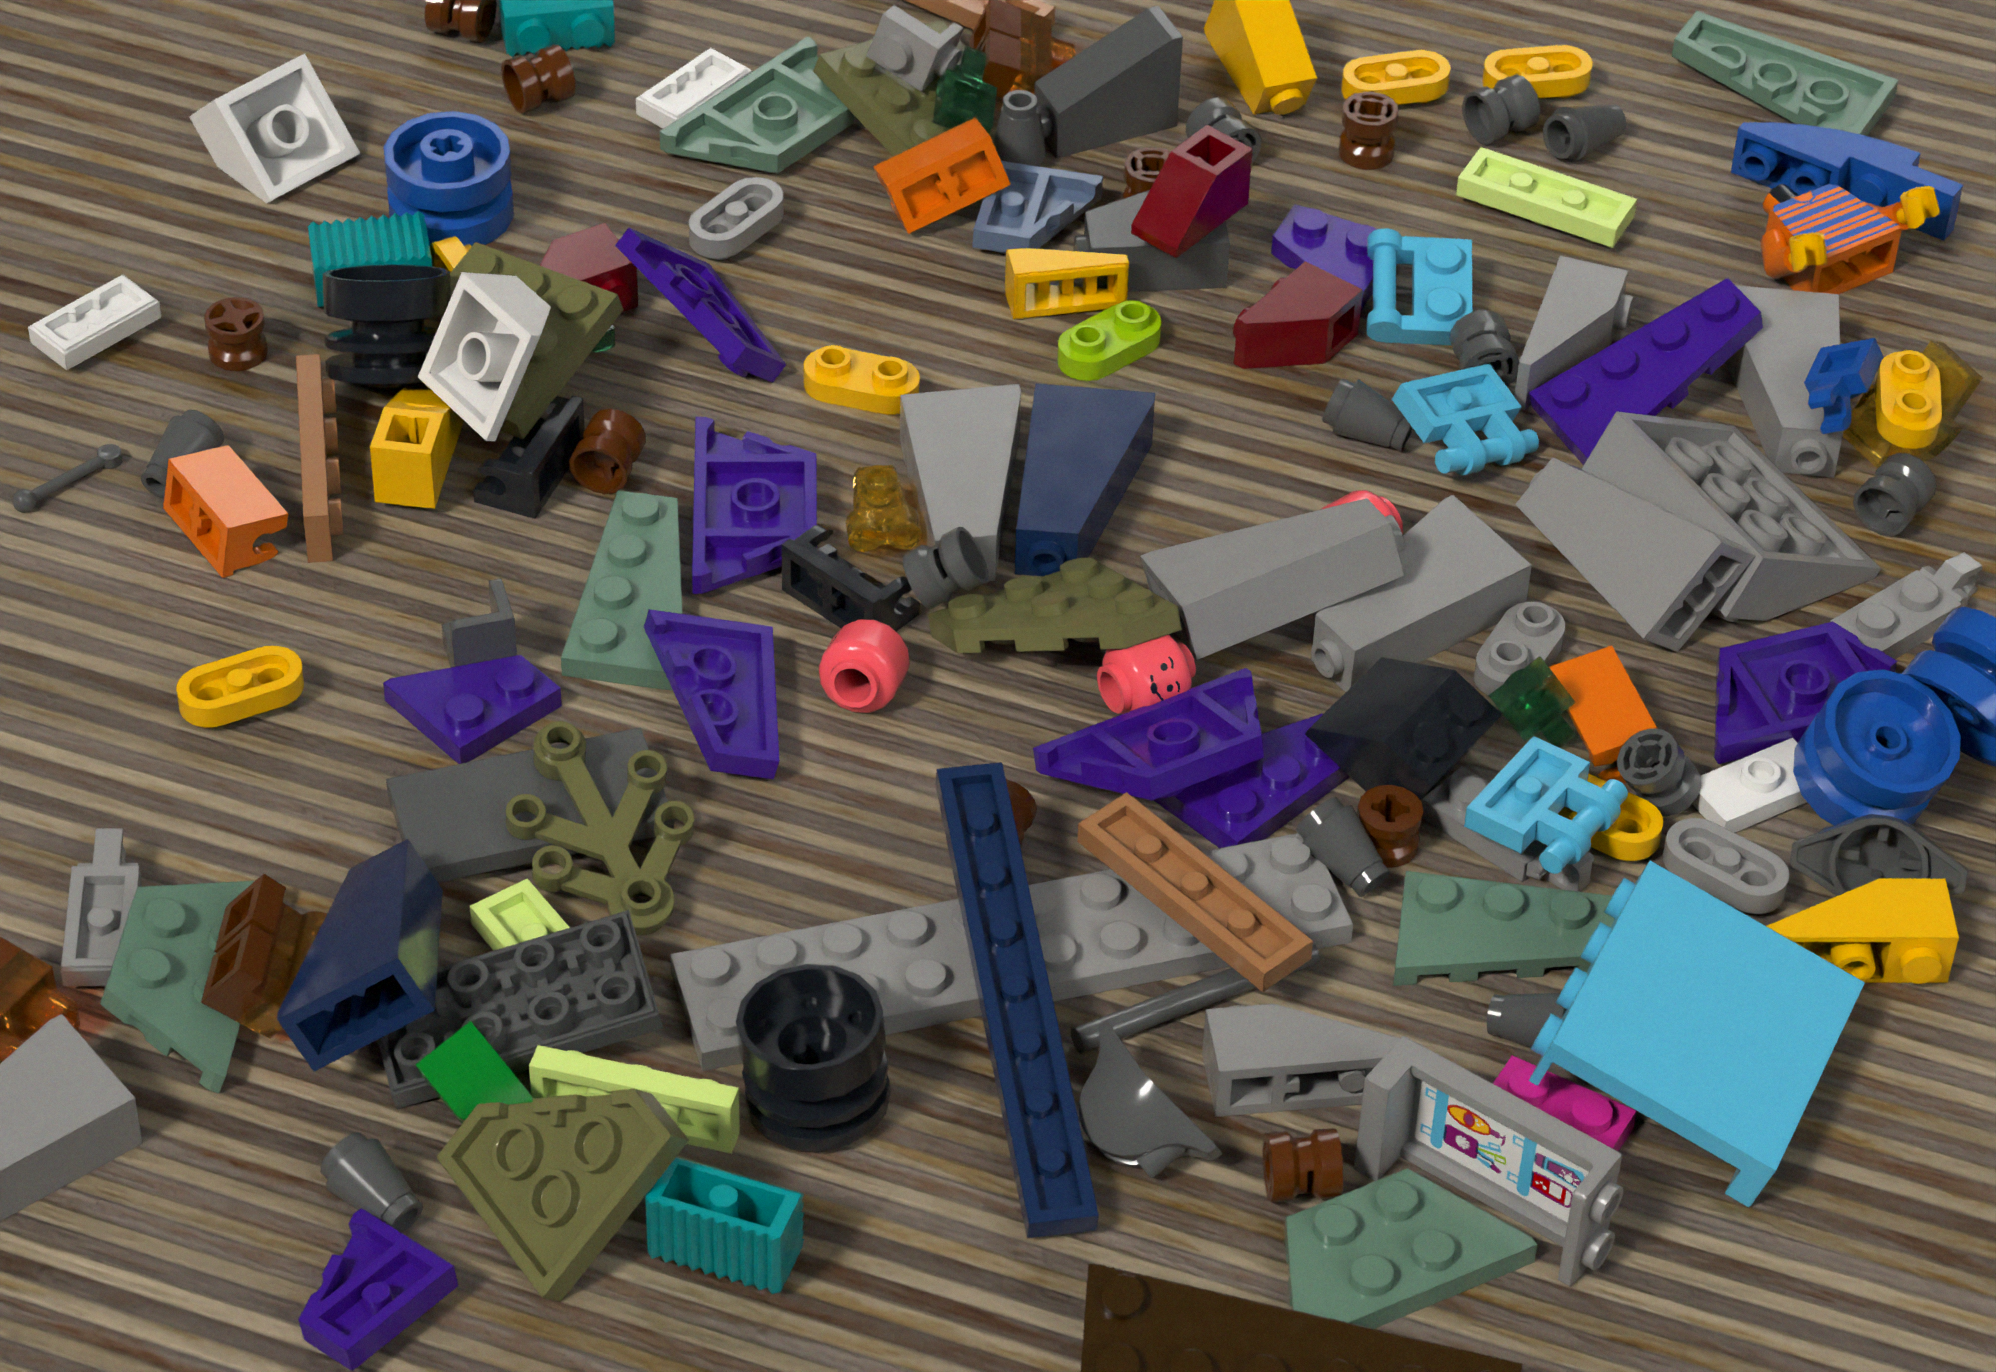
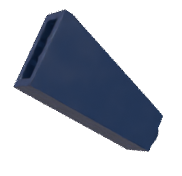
[1015,383,1155,577]
[277,839,443,1071]

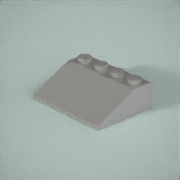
[1582,411,1881,622]

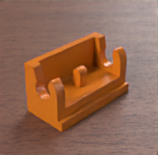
[873,118,1011,234]
[163,445,289,578]
[1546,645,1657,784]

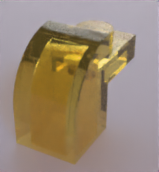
[1843,340,1983,468]

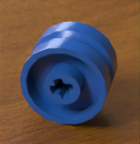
[384,111,514,246]
[1902,607,1996,767]
[1793,669,1961,826]

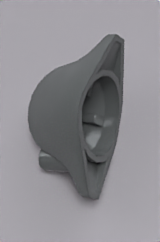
[1789,814,1968,896]
[1079,1019,1222,1179]

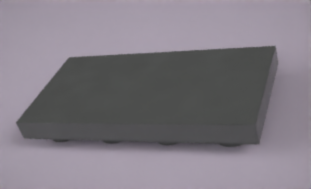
[386,727,674,883]
[378,910,663,1109]

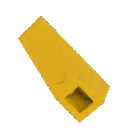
[370,382,464,509]
[1767,878,1959,984]

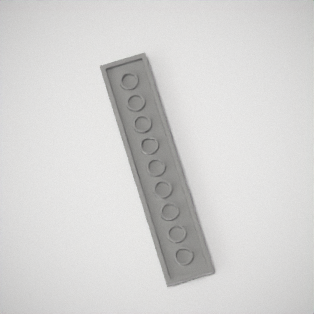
[670,833,1353,1071]

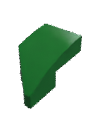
[415,1021,534,1124]

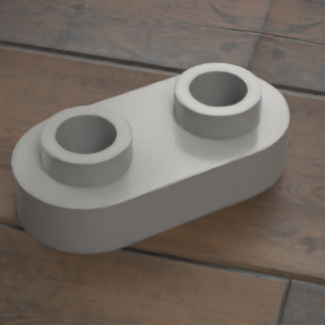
[689,177,784,260]
[1474,602,1565,701]
[1663,818,1789,914]

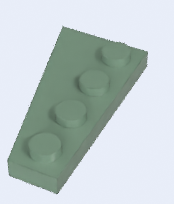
[1672,11,1899,136]
[561,490,683,691]
[1393,871,1614,986]

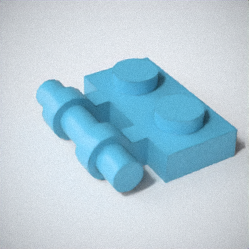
[1392,364,1539,475]
[1464,736,1628,874]

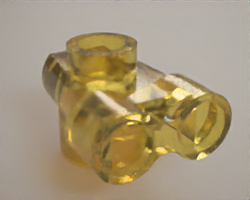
[846,465,922,552]

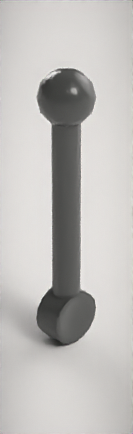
[12,444,122,513]

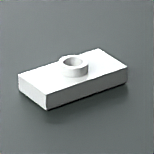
[636,48,752,129]
[28,275,161,370]
[1692,738,1807,833]

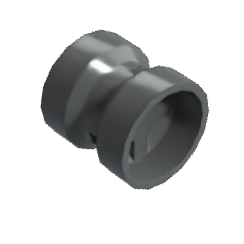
[1462,74,1540,145]
[1186,97,1261,162]
[1450,310,1519,386]
[1853,453,1937,536]
[903,527,989,609]
[1617,728,1701,816]

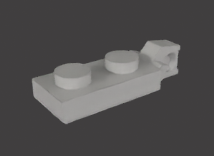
[1830,552,1982,659]
[1422,766,1594,892]
[61,828,142,986]

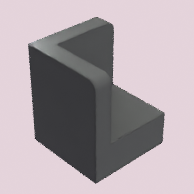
[441,578,517,667]

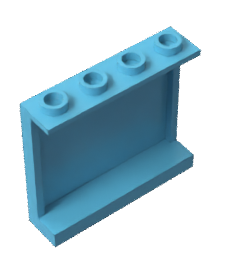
[1529,860,1865,1207]

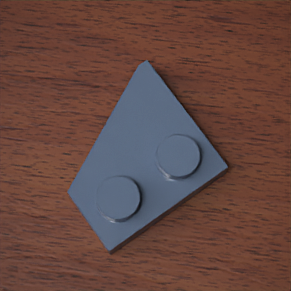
[973,161,1103,254]

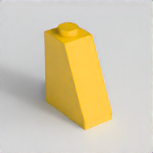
[1203,0,1317,115]

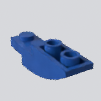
[1731,122,1963,241]

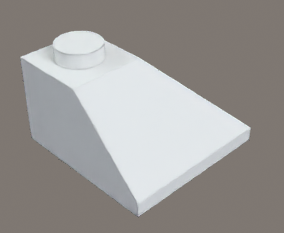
[189,53,360,204]
[418,272,551,441]

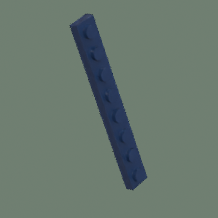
[935,762,1099,1238]

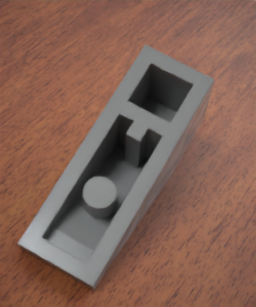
[1514,256,1634,410]
[1202,1004,1422,1117]

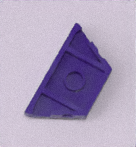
[692,417,817,594]
[1714,622,1897,764]
[1033,668,1264,801]

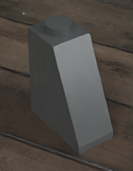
[1035,6,1183,158]
[1074,190,1230,292]

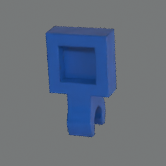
[1804,338,1884,434]

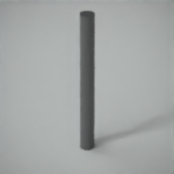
[1071,942,1320,1054]

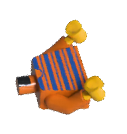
[1761,184,1940,294]

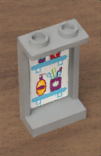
[1354,1036,1624,1287]

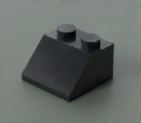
[1305,657,1502,801]

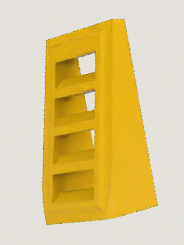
[1005,248,1129,319]

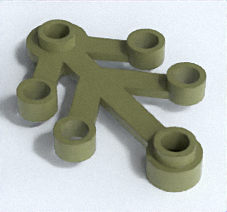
[506,721,694,936]

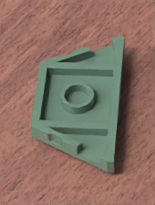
[660,36,854,173]
[100,881,280,1093]
[1284,1168,1538,1329]

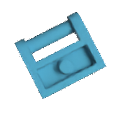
[1367,228,1472,346]

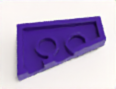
[615,227,786,383]
[644,609,780,779]
[1153,714,1350,848]

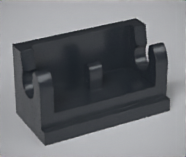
[473,395,585,519]
[781,524,920,632]

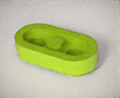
[1057,300,1161,381]

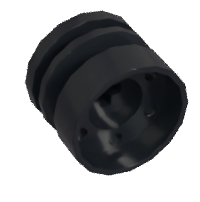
[323,264,451,388]
[736,964,891,1152]

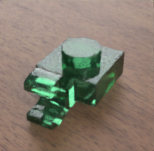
[932,45,997,134]
[1488,656,1577,748]

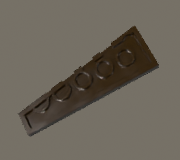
[1081,1263,1522,1372]

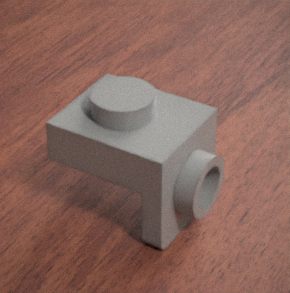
[866,5,964,91]

